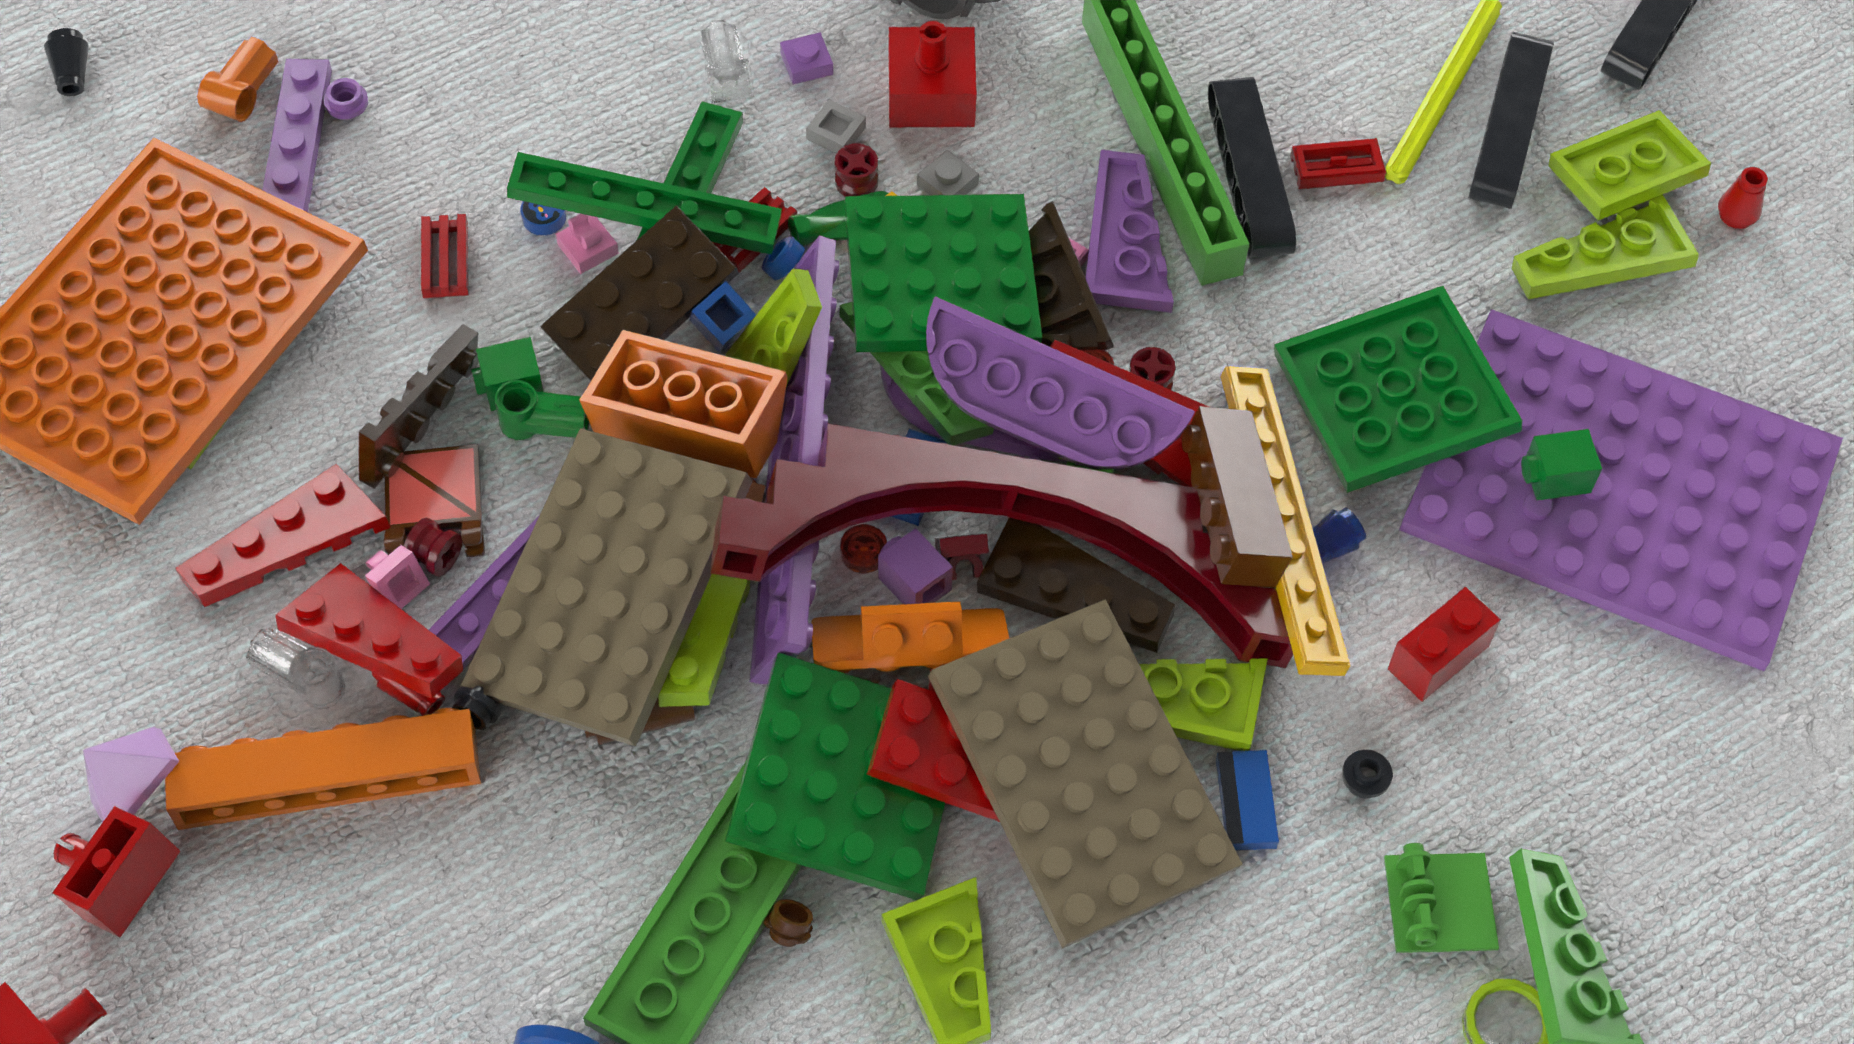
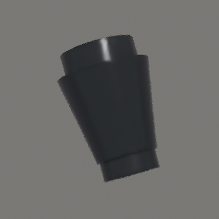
[44,28,89,96]

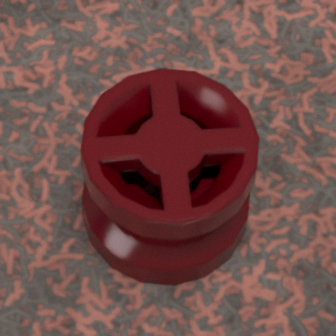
[835,143,878,197]
[1129,347,1176,390]
[404,517,463,577]

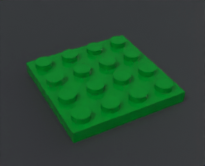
[844,194,1042,353]
[1274,286,1523,493]
[725,652,945,900]

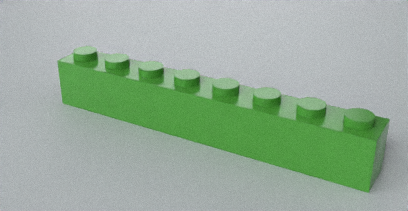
[1082,0,1249,286]

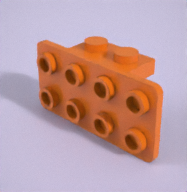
[811,601,1009,673]

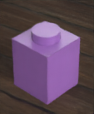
[878,528,953,604]

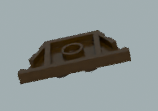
[1029,201,1114,350]

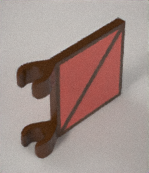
[384,444,485,557]

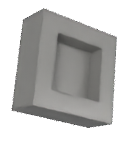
[806,99,866,154]
[917,150,979,195]

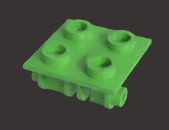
[1384,843,1499,953]

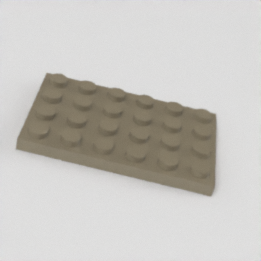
[460,428,753,746]
[928,599,1243,949]

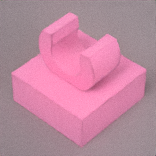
[556,214,619,274]
[365,545,430,609]

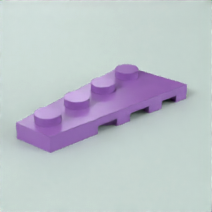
[1085,150,1174,313]

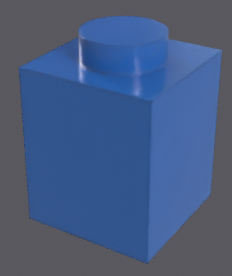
[689,281,757,353]

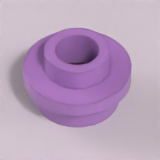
[324,78,368,120]

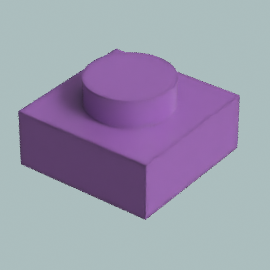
[780,32,833,85]

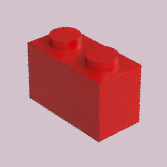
[1387,587,1501,702]

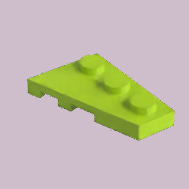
[881,877,991,1044]

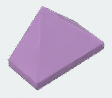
[83,727,179,822]

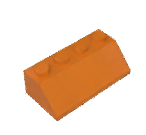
[579,330,788,478]

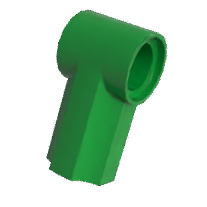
[495,380,590,440]

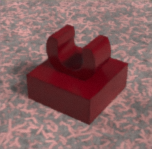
[935,533,989,580]

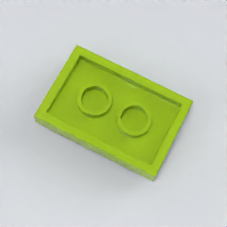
[1548,110,1711,221]

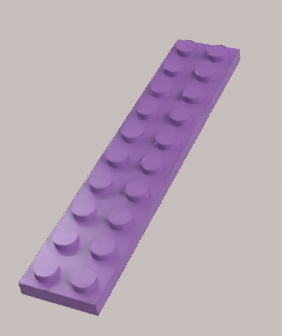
[750,235,839,684]

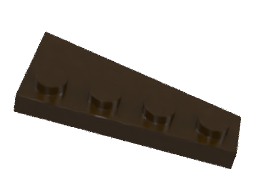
[359,324,479,489]
[977,517,1175,653]

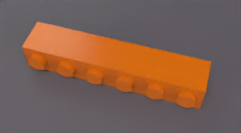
[165,708,481,830]

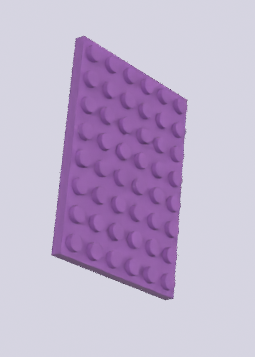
[1399,309,1843,671]

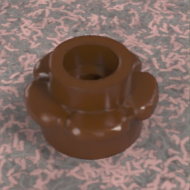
[764,899,813,947]

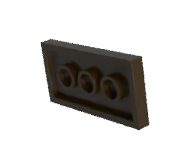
[540,205,739,381]

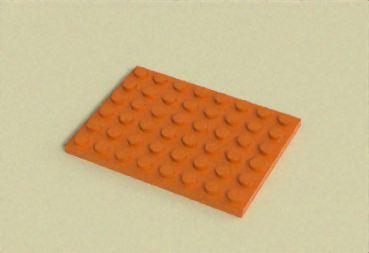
[0,138,368,525]

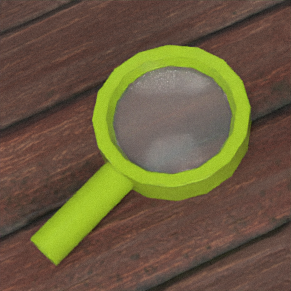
[1462,979,1549,1044]

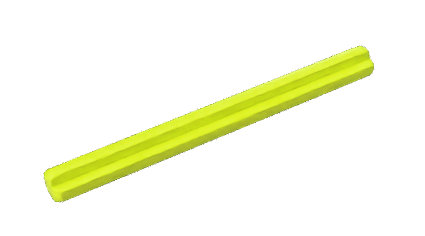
[1385,0,1502,184]

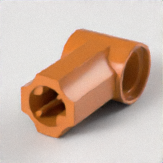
[197,36,279,122]

